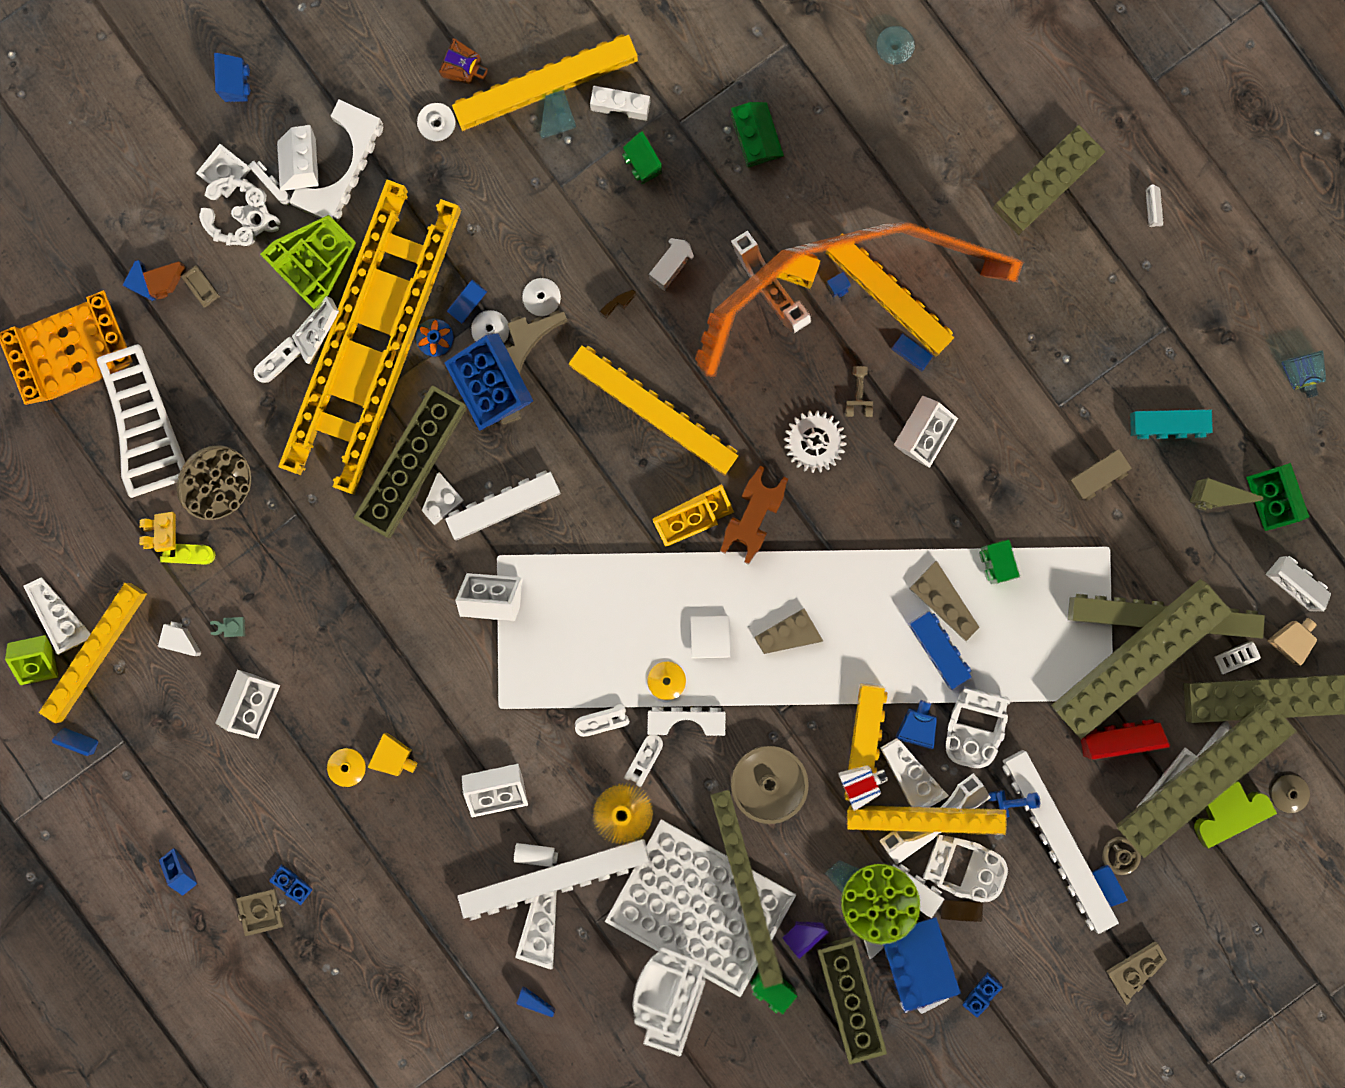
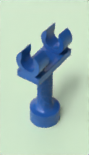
[988,790,1041,818]

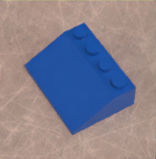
[444,333,533,431]
[883,917,961,1012]

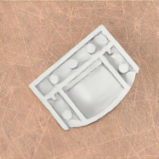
[633,948,707,1040]

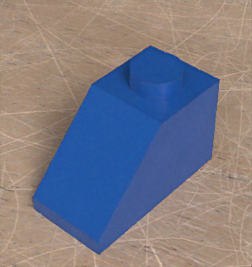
[159,848,198,896]

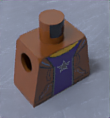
[439,38,488,84]

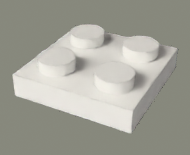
[196,144,251,198]

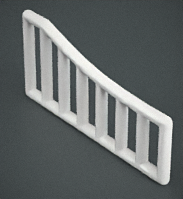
[97,344,185,497]

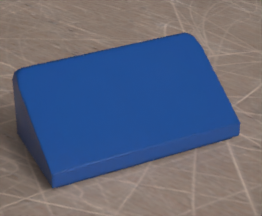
[891,333,933,371]
[52,728,98,756]
[1092,865,1127,907]

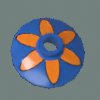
[416,319,454,357]

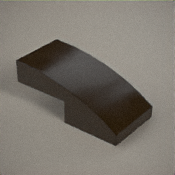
[600,290,636,319]
[941,899,983,922]

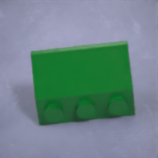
[730,102,784,168]
[1246,463,1309,531]

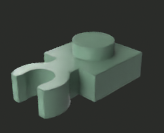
[210,617,245,637]

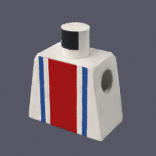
[838,766,888,810]

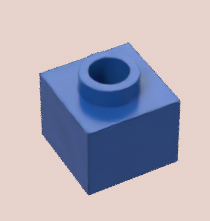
[825,272,851,298]

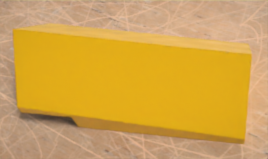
[652,484,734,547]

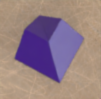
[783,921,828,959]

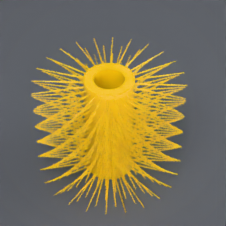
[593,783,653,845]

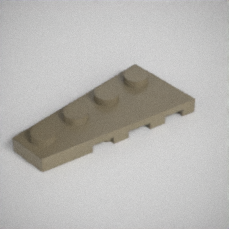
[909,560,979,641]

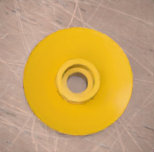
[648,661,686,700]
[327,748,366,787]

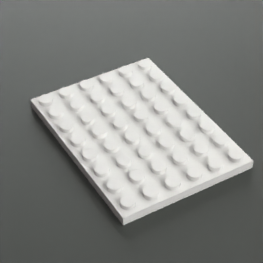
[605,819,796,997]

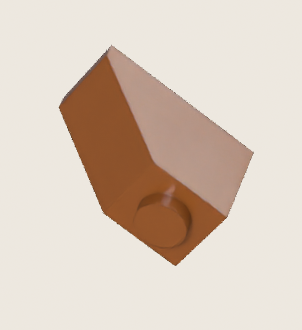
[143,261,185,299]

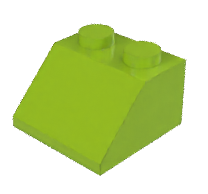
[5,635,58,685]

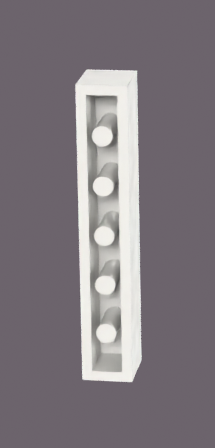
[445,471,561,541]

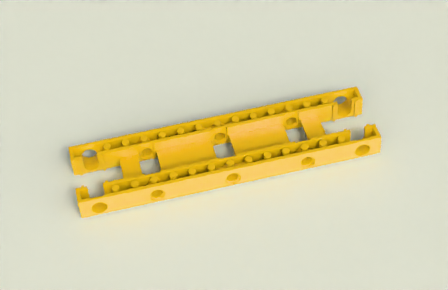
[278,180,461,495]

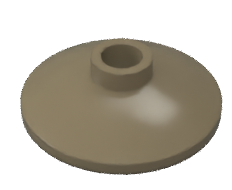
[1271,774,1310,813]

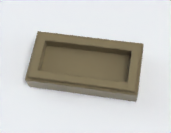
[181,265,220,307]

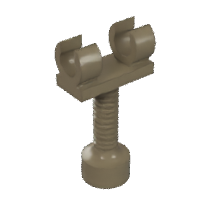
[845,366,873,417]

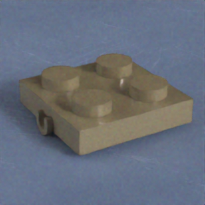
[236,888,284,936]

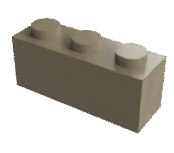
[1067,449,1132,501]

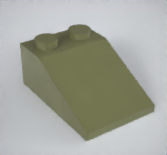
[1190,478,1263,510]

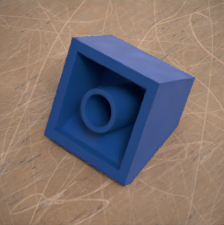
[214,53,250,102]

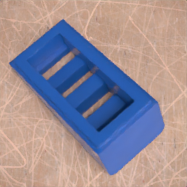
[517,986,556,1017]

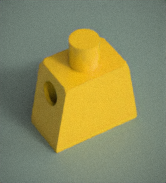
[368,733,418,776]

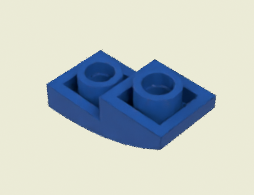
[447,279,487,323]
[269,864,313,905]
[962,973,1003,1018]

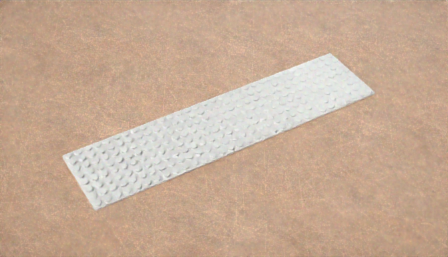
[497,547,1113,709]

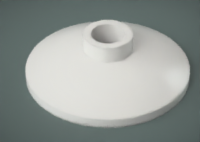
[417,103,455,141]
[523,278,561,316]
[471,310,510,343]

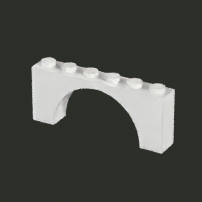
[289,100,383,222]

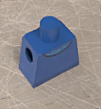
[896,700,937,749]

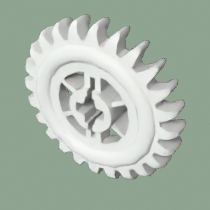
[784,410,847,473]

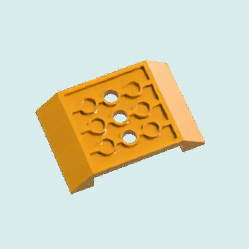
[0,290,133,405]

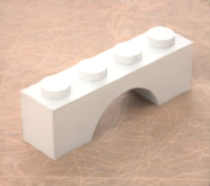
[648,707,725,736]

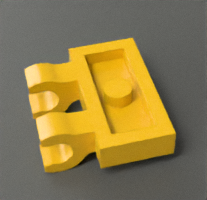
[139,512,176,552]

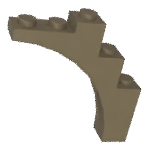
[501,311,568,425]

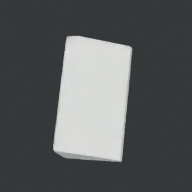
[1146,185,1163,227]

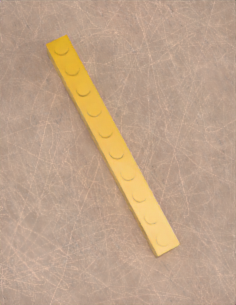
[452,34,638,131]
[569,345,738,476]

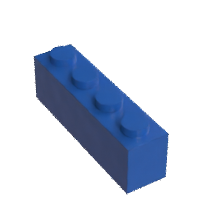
[908,612,971,689]

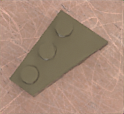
[754,608,824,654]
[1106,941,1167,1005]

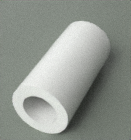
[514,843,558,867]

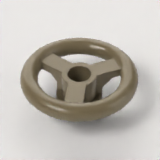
[1102,836,1141,875]

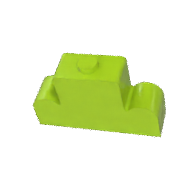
[1194,781,1277,849]

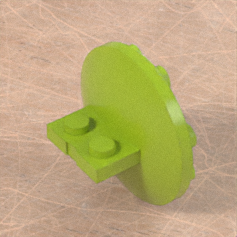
[841,864,920,944]

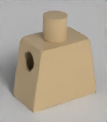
[1267,618,1317,666]

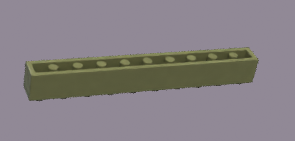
[1068,594,1265,638]
[711,790,783,988]

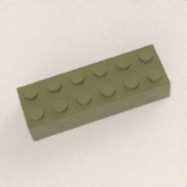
[992,125,1105,235]
[816,936,887,1065]

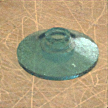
[876,26,915,64]

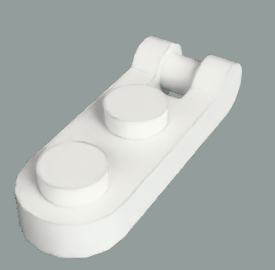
[248,160,291,205]
[254,337,301,383]
[575,704,630,737]
[624,735,663,787]

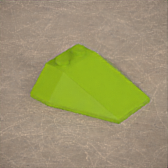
[260,215,356,309]

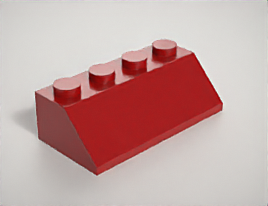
[1081,719,1169,760]

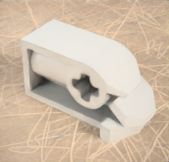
[649,238,694,291]

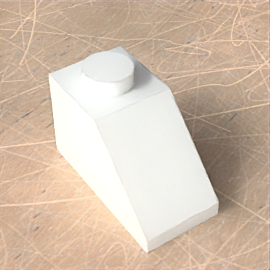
[158,621,201,656]

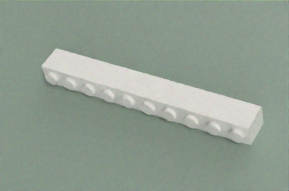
[1002,750,1119,934]
[458,839,651,921]

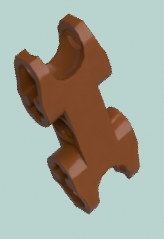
[720,466,788,565]

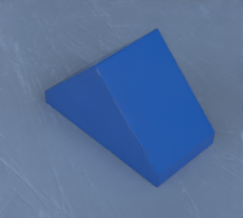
[123,260,156,301]

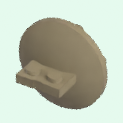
[177,445,251,520]

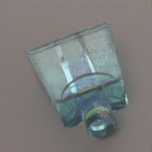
[1281,350,1326,398]

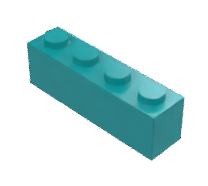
[1130,410,1213,440]

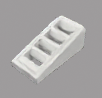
[1214,641,1261,674]

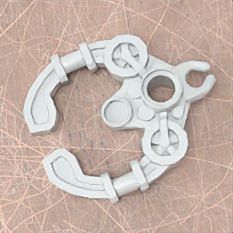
[199,175,281,246]

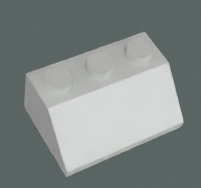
[277,125,319,191]
[894,396,958,468]
[1265,556,1331,611]
[455,573,522,621]
[216,670,280,739]
[462,764,528,817]

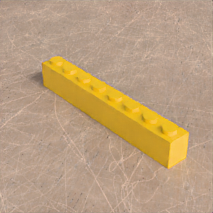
[825,233,954,357]
[39,583,147,723]
[847,805,1006,834]

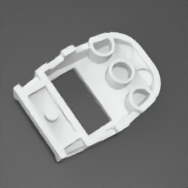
[946,686,1010,768]
[923,835,1008,902]

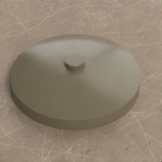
[731,746,809,824]

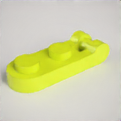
[160,544,215,565]

